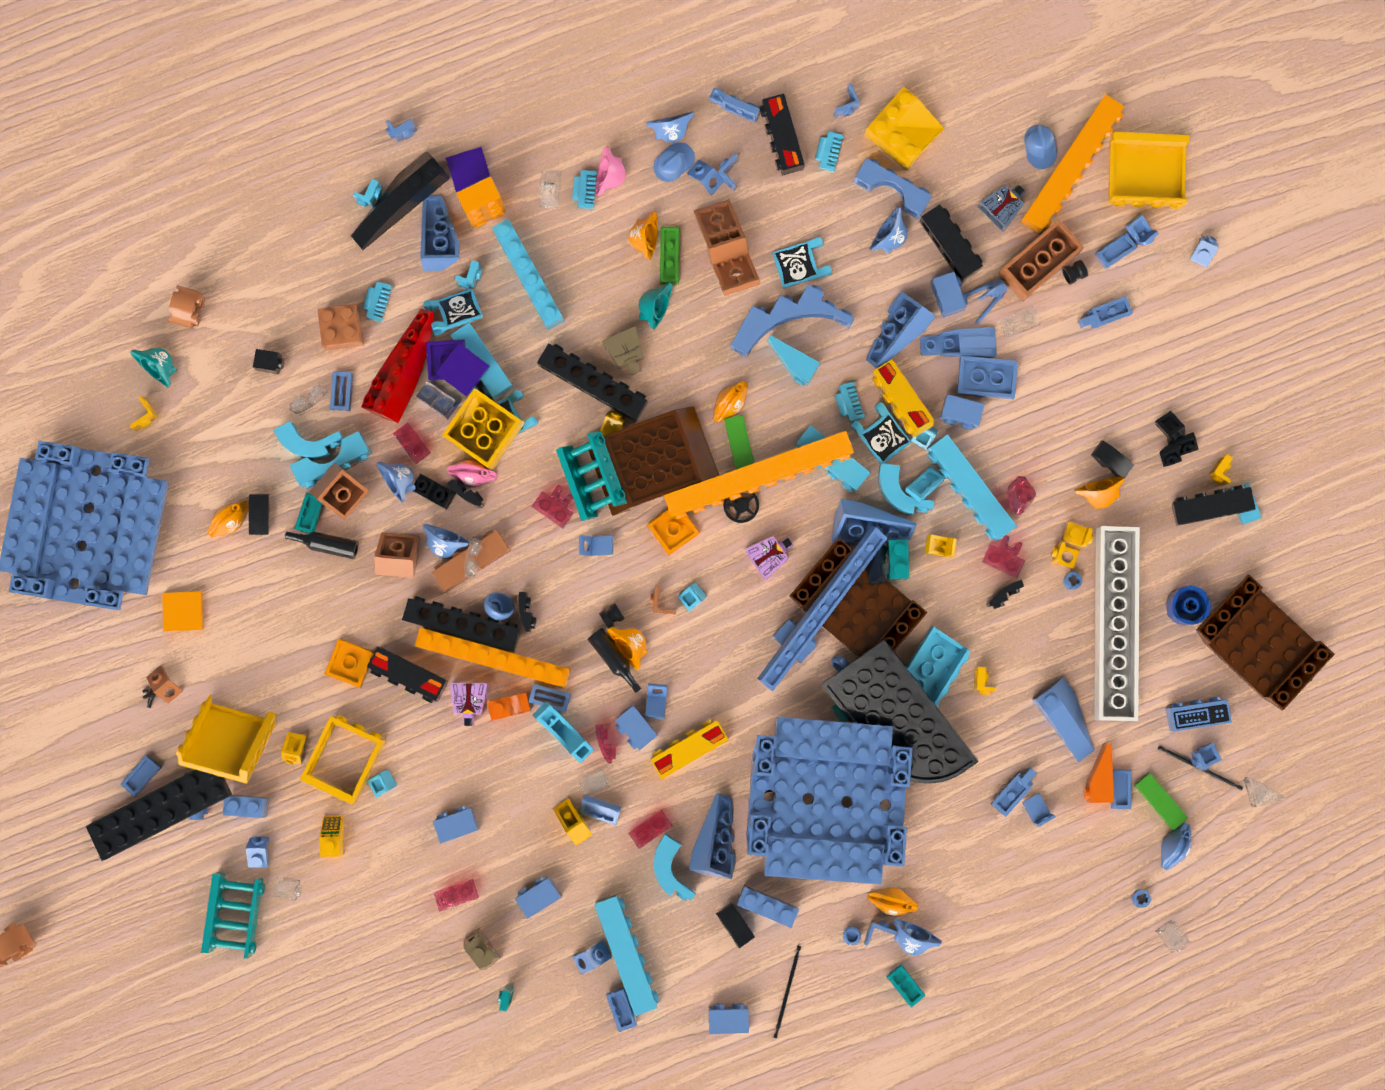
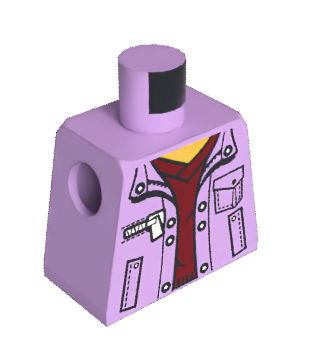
[745,536,793,580]
[450,683,489,726]

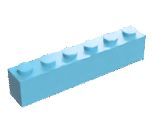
[492,218,564,331]
[927,434,1017,542]
[594,894,660,1016]

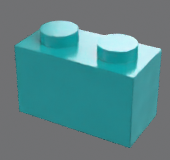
[886,540,909,580]

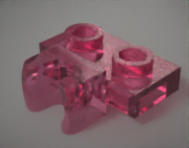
[531,485,574,529]
[982,535,1025,578]

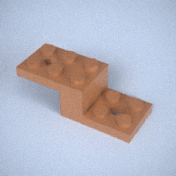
[694,199,760,296]

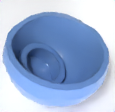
[484,592,515,620]

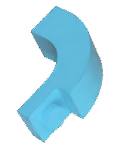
[274,421,344,460]
[878,463,934,515]
[533,701,594,763]
[654,833,696,901]

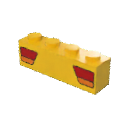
[872,359,934,438]
[650,719,728,780]

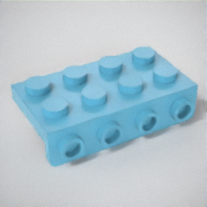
[906,626,970,707]

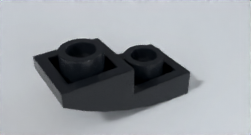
[1159,432,1199,467]
[1091,440,1134,478]
[413,474,456,510]
[447,479,484,508]
[249,494,270,535]
[867,544,889,586]
[986,580,1024,609]
[519,592,536,632]
[716,902,755,949]

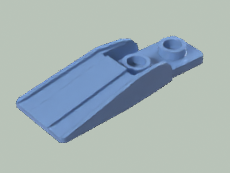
[920,327,997,358]

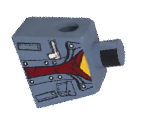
[978,185,1025,232]

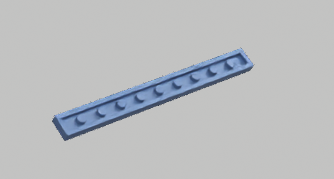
[757,526,887,691]

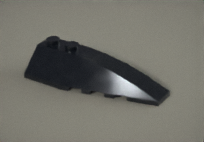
[351,151,450,250]

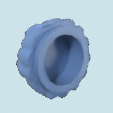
[831,655,849,671]
[843,926,861,945]

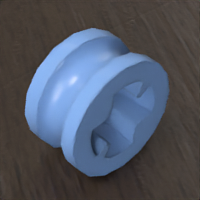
[1063,572,1082,590]
[1132,890,1151,908]

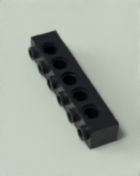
[537,343,648,422]
[402,596,521,652]

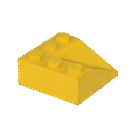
[865,87,944,171]
[442,388,525,470]

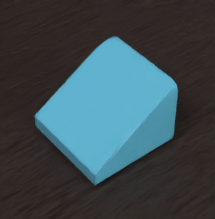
[911,427,938,450]
[677,583,707,611]
[367,770,397,798]

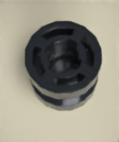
[1062,260,1088,285]
[599,603,625,628]

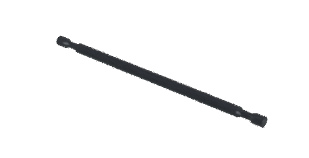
[1158,746,1243,791]
[774,946,801,1038]

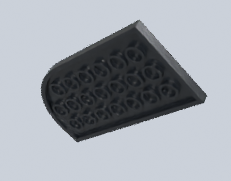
[822,639,978,784]

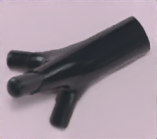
[142,688,156,708]

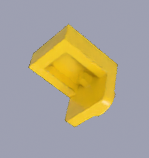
[924,534,957,557]

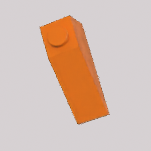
[1083,743,1114,803]

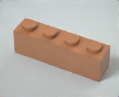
[432,530,511,593]

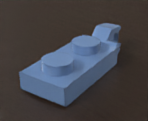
[709,88,760,123]
[1078,296,1133,329]
[990,767,1037,817]

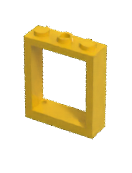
[300,714,386,805]

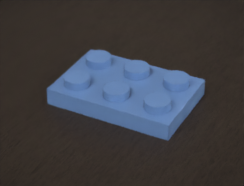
[957,356,1018,400]

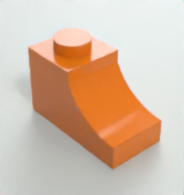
[487,692,531,721]

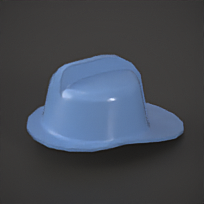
[1024,125,1057,169]
[653,142,695,182]

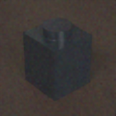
[253,349,284,374]

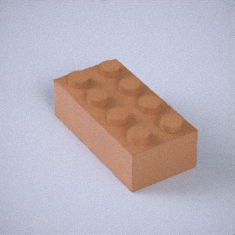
[998,220,1084,302]

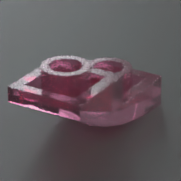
[392,422,431,464]
[595,724,616,763]
[628,810,673,849]
[434,879,479,912]

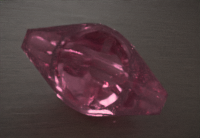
[1007,476,1036,515]

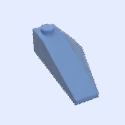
[420,195,460,272]
[866,291,936,368]
[832,499,917,545]
[1032,677,1094,762]
[689,793,735,879]

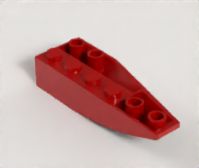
[361,309,434,423]

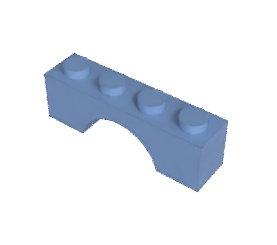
[854,158,932,220]

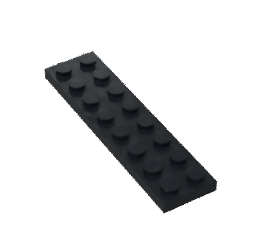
[86,770,233,861]

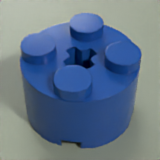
[1166,586,1211,626]

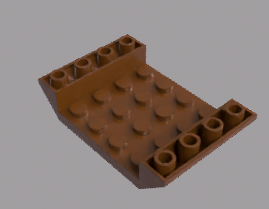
[588,406,719,517]
[789,538,928,657]
[1196,574,1335,711]

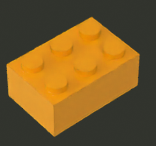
[456,176,506,228]

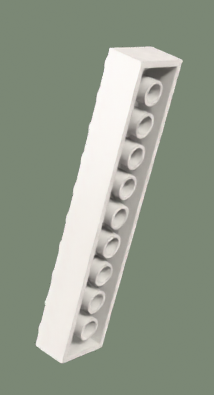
[1094,526,1140,721]

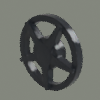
[723,491,759,523]

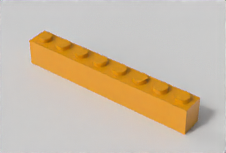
[1021,94,1125,234]
[415,628,571,688]

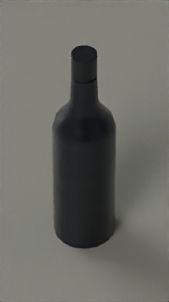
[285,531,359,559]
[587,628,642,693]

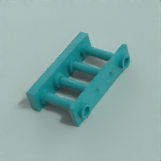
[556,432,627,521]
[201,872,265,959]

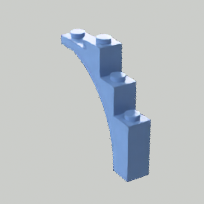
[730,285,854,358]

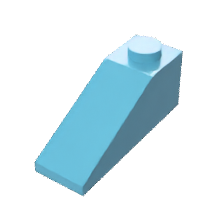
[767,335,820,386]

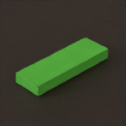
[660,227,680,284]
[724,415,754,470]
[1134,773,1188,830]

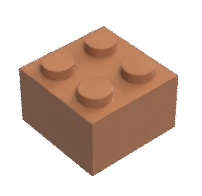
[317,304,364,350]
[310,462,369,520]

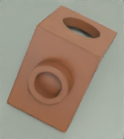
[650,585,676,615]
[146,665,183,704]

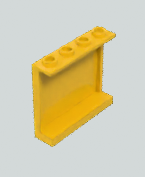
[1108,132,1189,209]
[176,695,276,784]

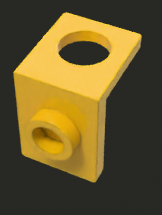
[129,396,158,431]
[1051,542,1079,569]

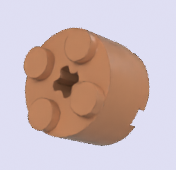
[168,285,205,328]
[0,923,36,967]

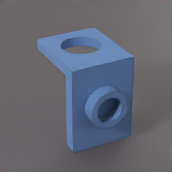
[834,83,860,118]
[718,153,738,191]
[687,160,724,195]
[579,535,614,556]
[645,683,667,719]
[1022,793,1056,827]
[864,920,898,946]
[572,941,612,974]

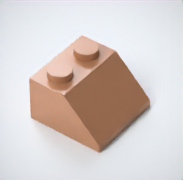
[374,532,420,578]

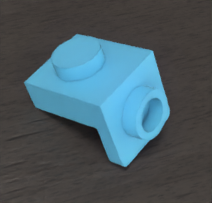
[353,179,383,207]
[455,260,483,289]

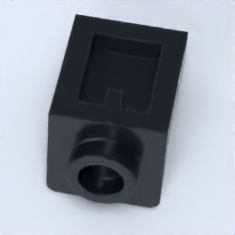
[1155,411,1186,444]

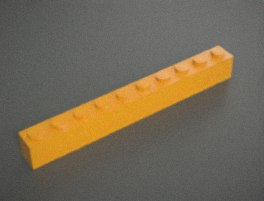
[664,431,854,520]

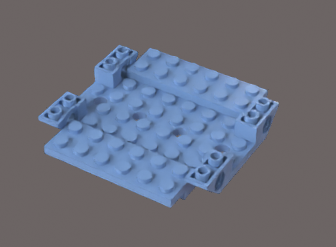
[0,441,169,611]
[746,717,912,885]

